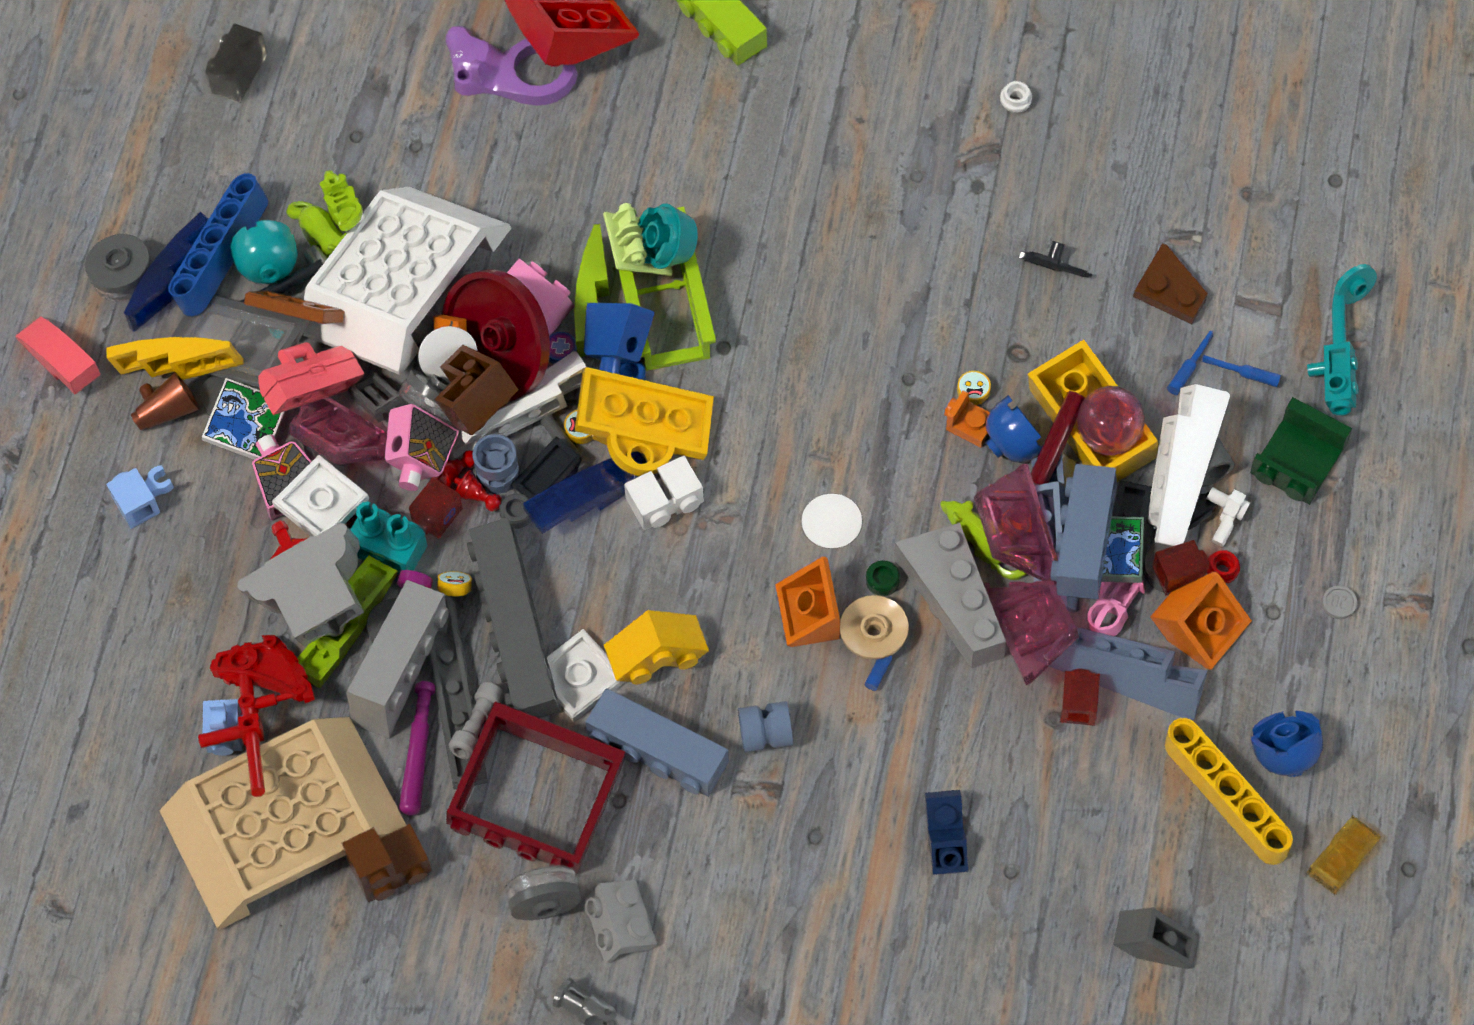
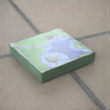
[1101,516,1144,583]

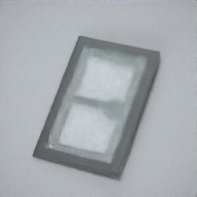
[171,295,310,387]

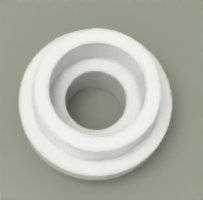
[1000,81,1032,112]

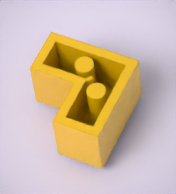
[604,610,709,685]

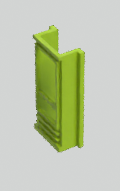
[618,206,716,371]

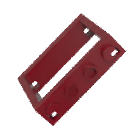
[446,701,626,874]

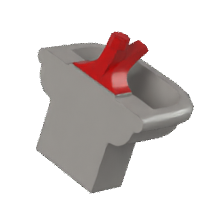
[237,520,364,646]

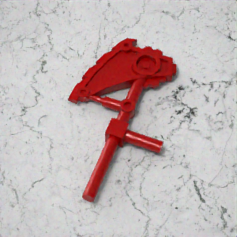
[198,635,315,797]

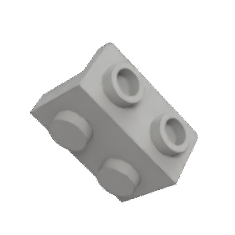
[585,880,657,963]

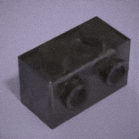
[205,23,268,103]

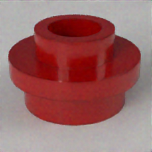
[1206,550,1240,584]

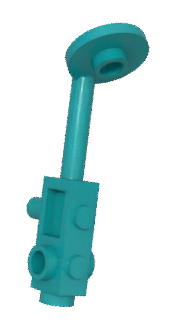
[1307,264,1377,415]

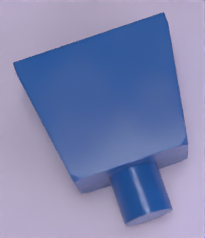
[584,303,654,374]

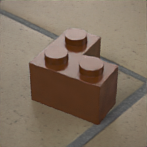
[434,345,518,436]
[342,824,432,903]

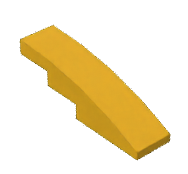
[107,337,244,380]

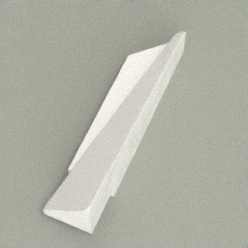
[449,351,586,460]
[1147,384,1230,547]

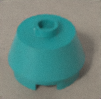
[638,203,698,269]

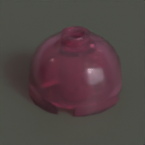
[1077,385,1145,455]

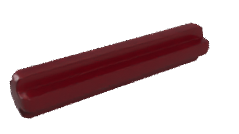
[1029,391,1085,485]

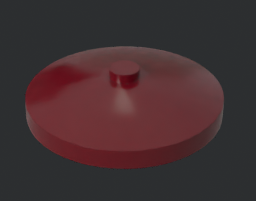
[442,269,550,401]

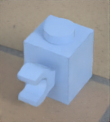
[106,465,174,529]
[203,699,243,756]

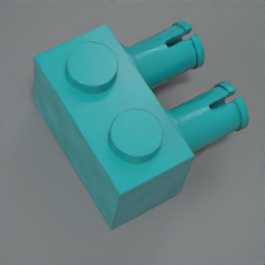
[351,501,428,575]

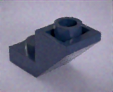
[925,790,968,875]

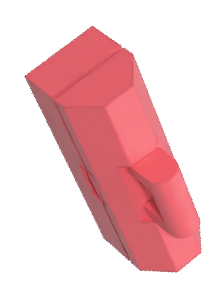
[258,342,365,415]

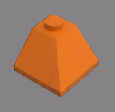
[1150,572,1252,670]

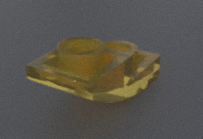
[1306,815,1381,895]

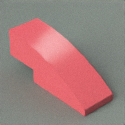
[16,316,101,395]

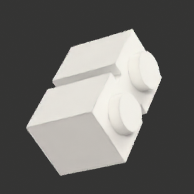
[624,455,704,530]

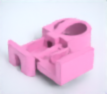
[1087,580,1145,636]

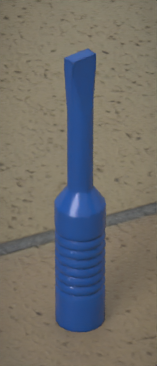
[1167,331,1213,395]
[1202,355,1281,388]
[864,655,892,691]

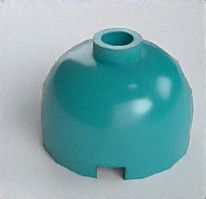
[230,220,298,284]

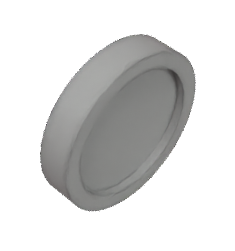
[1322,586,1357,620]

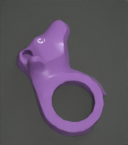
[446,26,578,105]

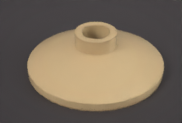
[840,595,909,659]

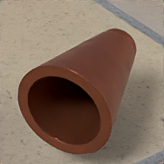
[131,372,200,431]

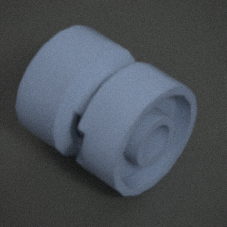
[472,434,520,494]
[738,701,793,752]

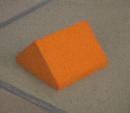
[775,556,840,647]

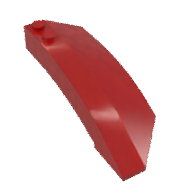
[504,0,639,67]

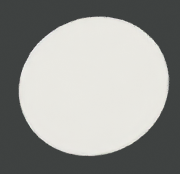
[418,326,478,383]
[802,494,862,548]

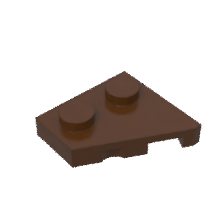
[1133,243,1208,325]

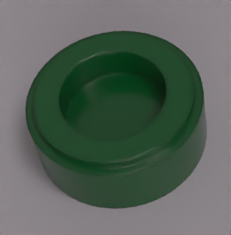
[866,560,900,596]

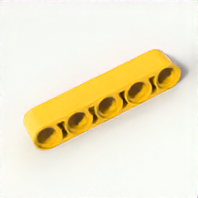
[1165,718,1293,865]

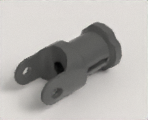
[553,977,616,1025]

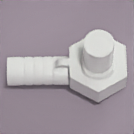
[1206,487,1250,547]

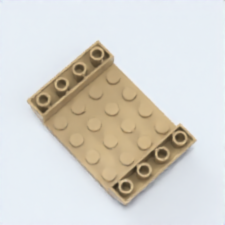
[159,717,406,930]

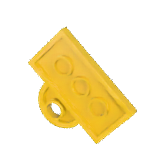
[575,367,714,476]

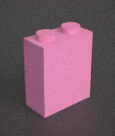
[507,258,575,336]

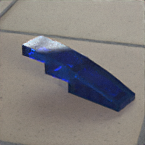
[124,212,208,332]
[523,451,656,534]

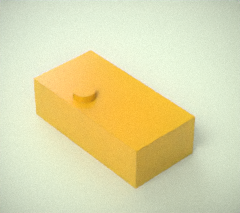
[1028,339,1158,482]

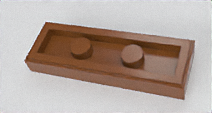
[244,291,344,324]

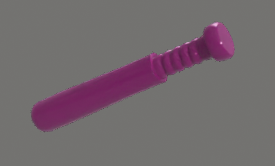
[399,681,435,816]

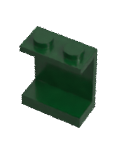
[1250,397,1352,505]

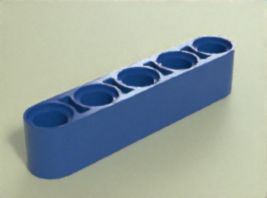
[168,173,268,316]

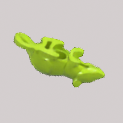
[319,170,362,232]
[286,201,347,259]
[940,501,1031,580]

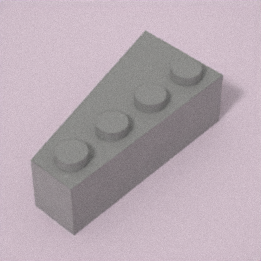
[894,523,1006,668]
[347,580,449,739]

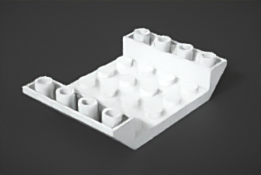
[303,187,511,375]

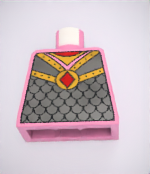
[385,404,459,491]
[252,434,311,521]

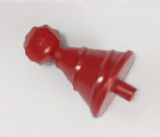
[431,450,475,490]
[453,470,502,512]

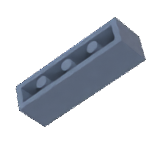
[1051,464,1117,599]
[585,688,729,797]

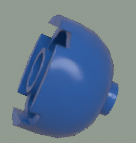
[986,395,1045,463]
[1251,711,1323,777]

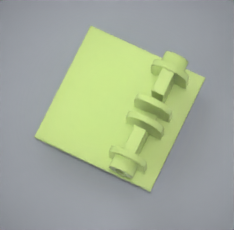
[603,203,673,276]

